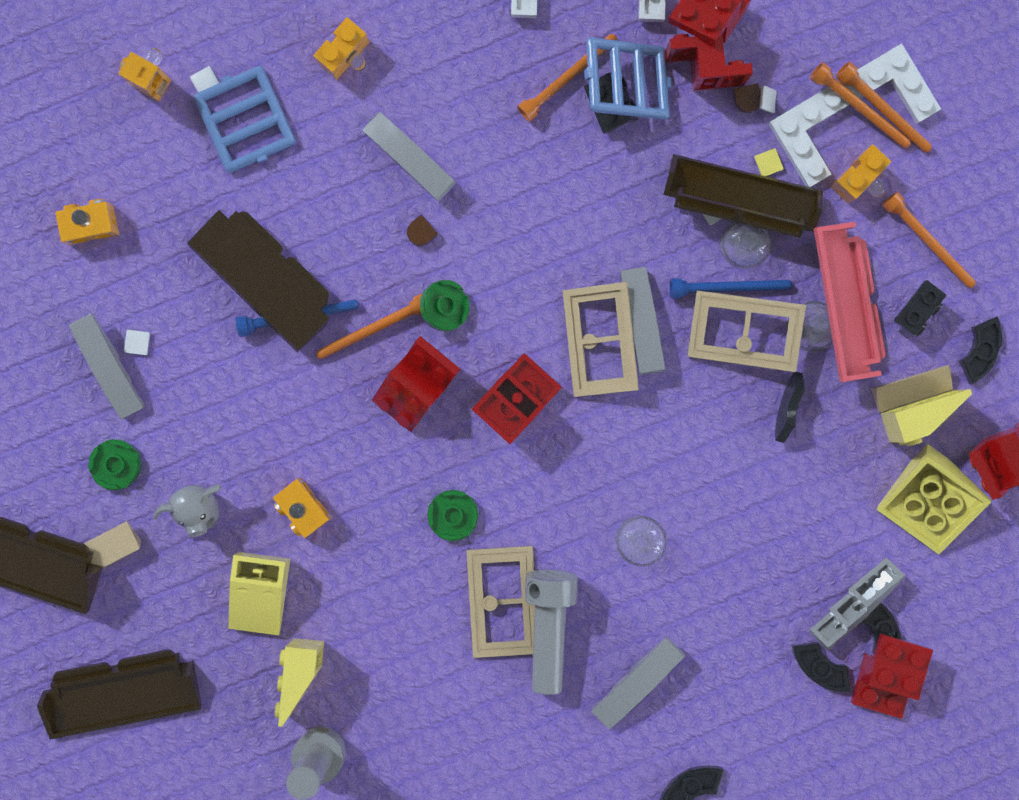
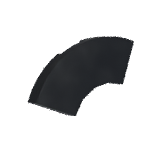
[959,316,1002,384]
[775,371,805,443]
[862,603,902,654]
[791,642,850,692]
[659,765,724,800]

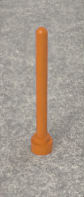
[517,34,617,122]
[835,61,932,153]
[809,62,911,148]
[882,191,976,288]
[316,293,422,359]

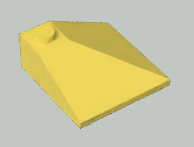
[877,444,991,554]

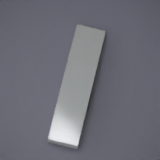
[362,112,456,201]
[620,267,665,375]
[69,313,145,419]
[810,558,905,651]
[591,636,685,730]

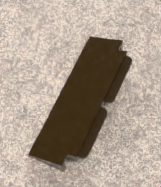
[663,154,823,238]
[187,210,329,353]
[0,517,102,614]
[37,649,202,739]

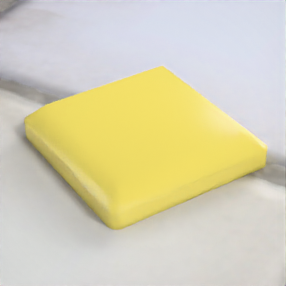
[754,148,783,176]

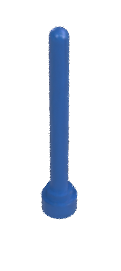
[669,278,793,299]
[235,300,359,337]

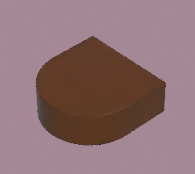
[732,83,760,113]
[407,215,438,246]

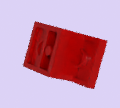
[668,0,751,46]
[665,34,753,91]
[372,336,461,432]
[471,353,562,444]
[969,422,1019,500]
[850,633,933,719]

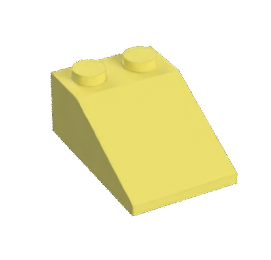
[880,389,972,446]

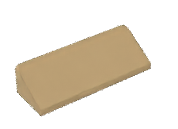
[871,365,953,413]
[83,521,141,568]

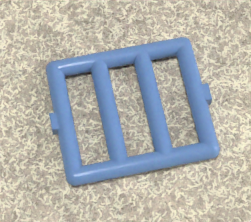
[584,37,671,120]
[194,66,296,173]

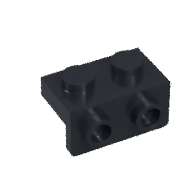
[584,73,638,134]
[894,280,947,338]

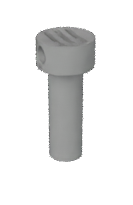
[525,570,578,694]
[286,726,346,800]

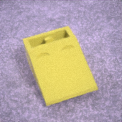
[228,552,290,635]
[275,638,324,727]

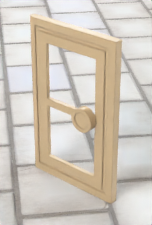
[563,282,639,397]
[687,291,806,372]
[466,546,535,658]

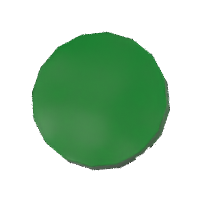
[420,280,470,331]
[88,439,142,490]
[427,489,479,541]

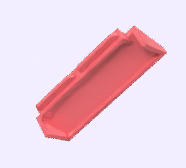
[814,222,885,382]

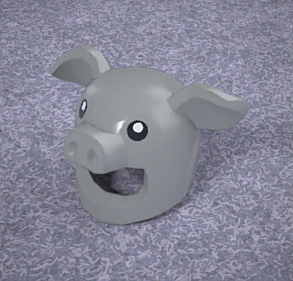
[153,484,222,537]

